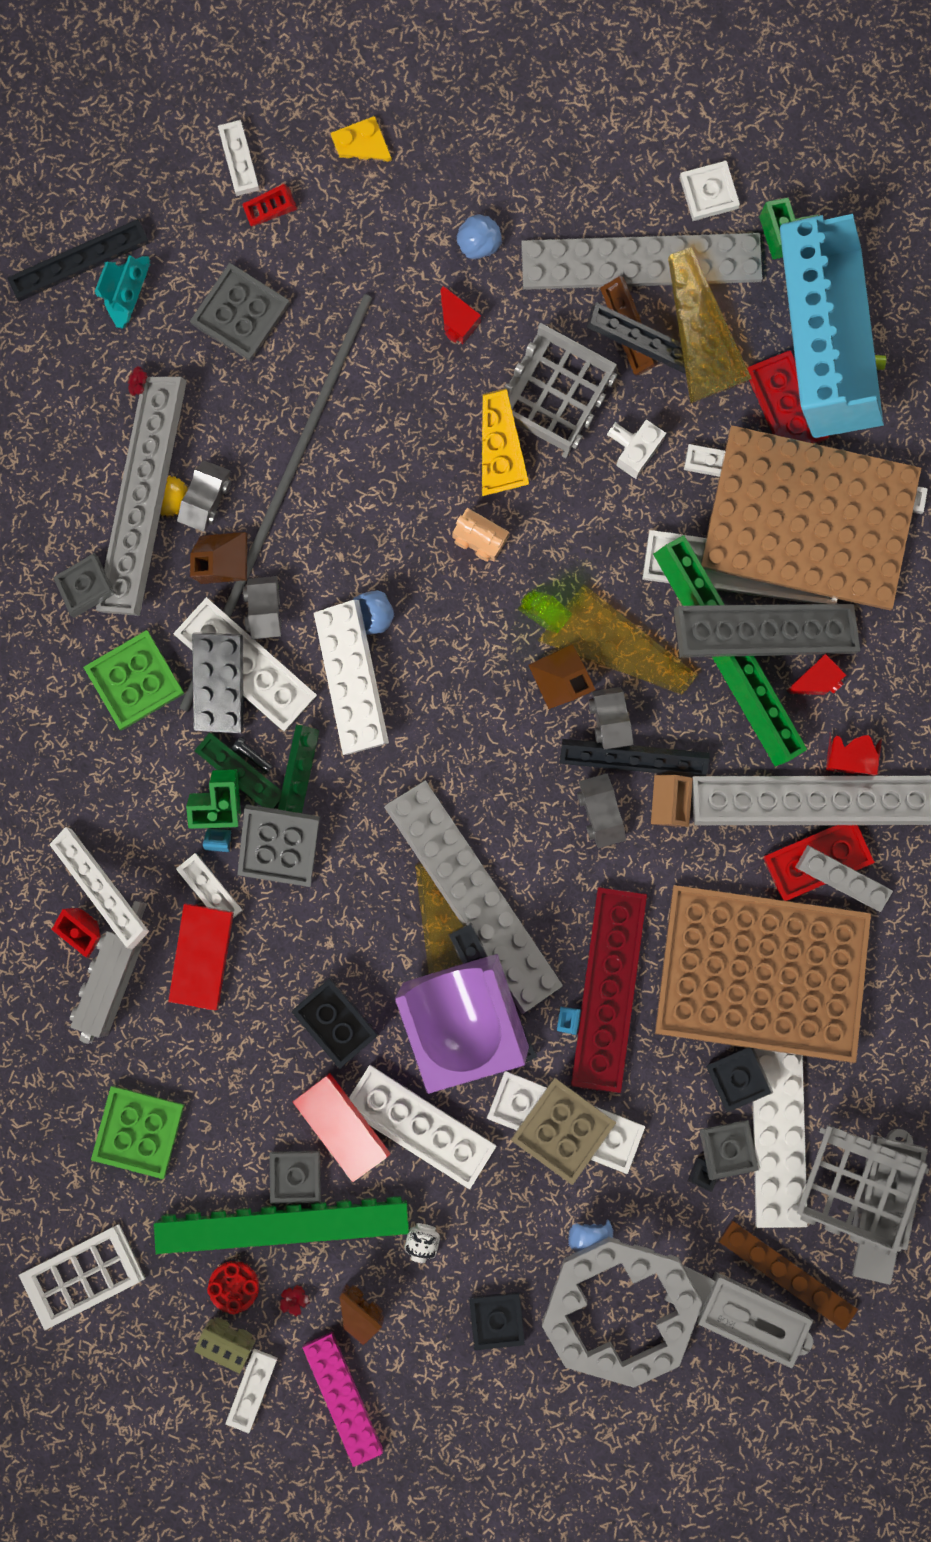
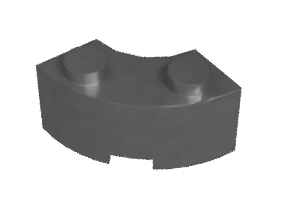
[177,460,231,532]
[243,576,281,639]
[588,687,633,749]
[577,774,626,848]

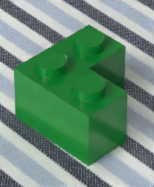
[759,198,819,259]
[186,770,241,829]

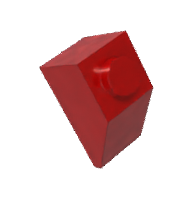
[440,286,481,344]
[787,654,846,695]
[51,908,101,958]

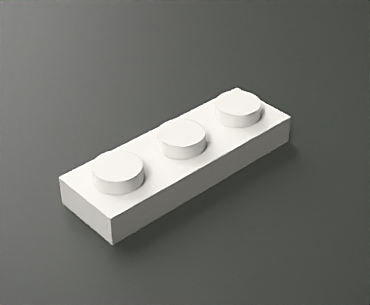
[218,120,259,196]
[176,853,243,918]
[226,1349,277,1433]

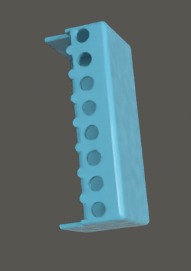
[780,214,884,438]

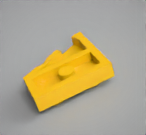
[330,116,391,161]

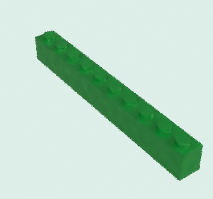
[653,535,807,767]
[154,1196,409,1254]

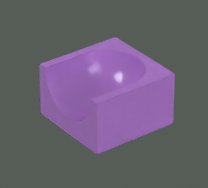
[395,954,529,1093]

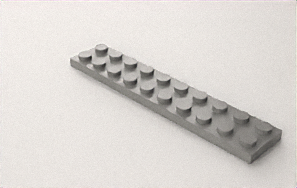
[521,233,762,290]
[96,377,187,616]
[692,776,931,825]
[384,780,563,1014]

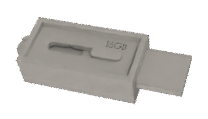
[70,901,147,1044]
[852,1129,928,1285]
[664,1265,813,1368]

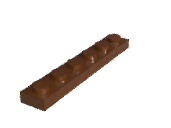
[718,1220,858,1331]

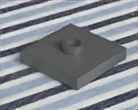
[53,553,115,618]
[699,1120,759,1180]
[270,1150,321,1203]

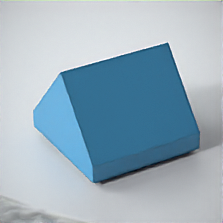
[203,829,231,852]
[557,1006,581,1035]

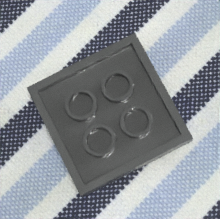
[190,263,290,362]
[237,804,320,887]

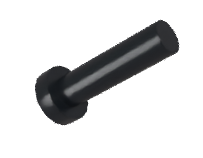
[232,736,273,773]

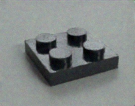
[706,1047,774,1113]
[469,1292,525,1351]

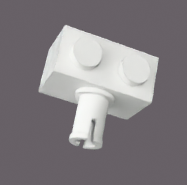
[607,420,666,479]

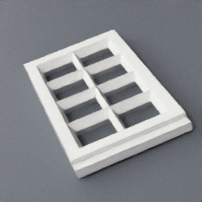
[19,1224,145,1330]

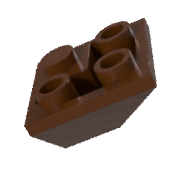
[190,532,247,584]
[528,644,595,709]
[339,1284,384,1346]

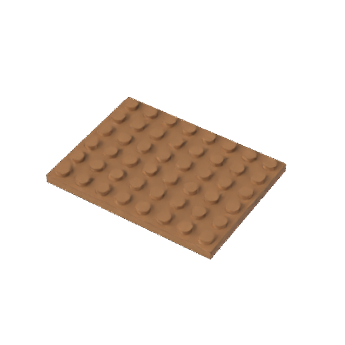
[701,425,921,610]
[655,885,871,1063]

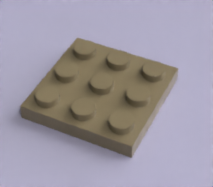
[510,1077,616,1185]

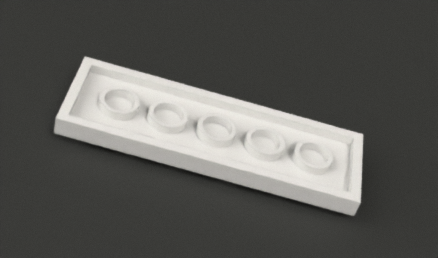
[173,597,317,732]
[314,600,389,755]
[349,1065,496,1189]
[487,1071,645,1174]

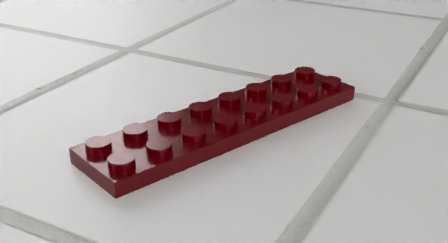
[571,887,647,1093]

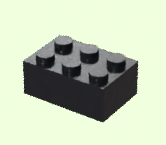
[291,978,379,1069]

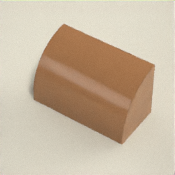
[651,775,693,827]

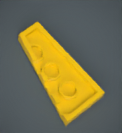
[482,388,529,496]

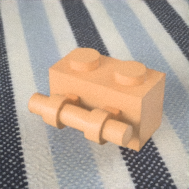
[452,508,509,561]

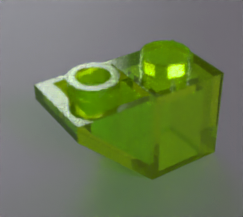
[518,590,572,633]

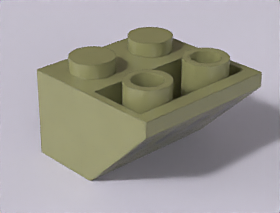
[194,1318,256,1374]

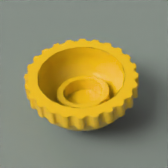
[160,476,188,517]

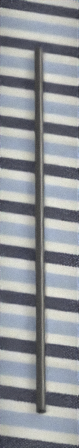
[179,294,373,712]

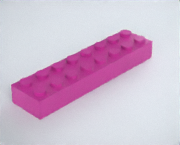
[302,1332,383,1467]

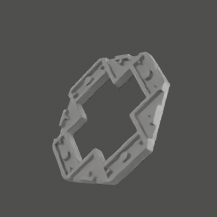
[542,1237,702,1388]

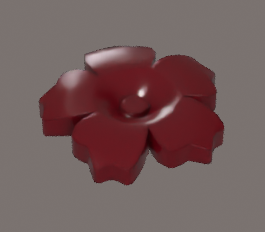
[128,366,148,396]
[280,1285,310,1317]

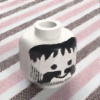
[405,1223,440,1263]

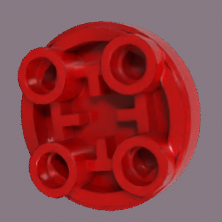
[207,1261,259,1315]

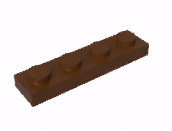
[600,276,658,376]

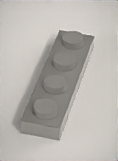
[795,846,893,912]

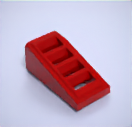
[242,184,297,227]

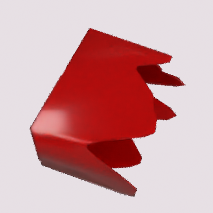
[826,734,882,776]

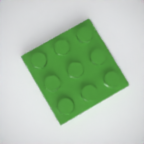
[83,630,185,731]
[91,1086,185,1179]

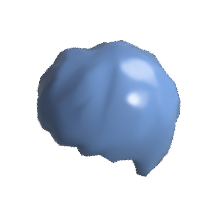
[456,214,502,259]
[353,590,394,635]
[569,1220,613,1252]

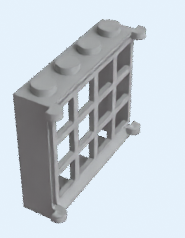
[504,323,618,459]
[792,1125,929,1255]

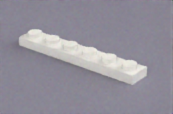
[50,827,149,949]

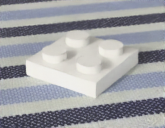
[680,161,740,221]

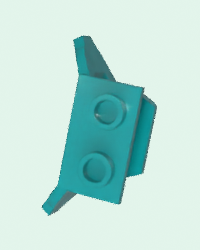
[94,256,150,328]

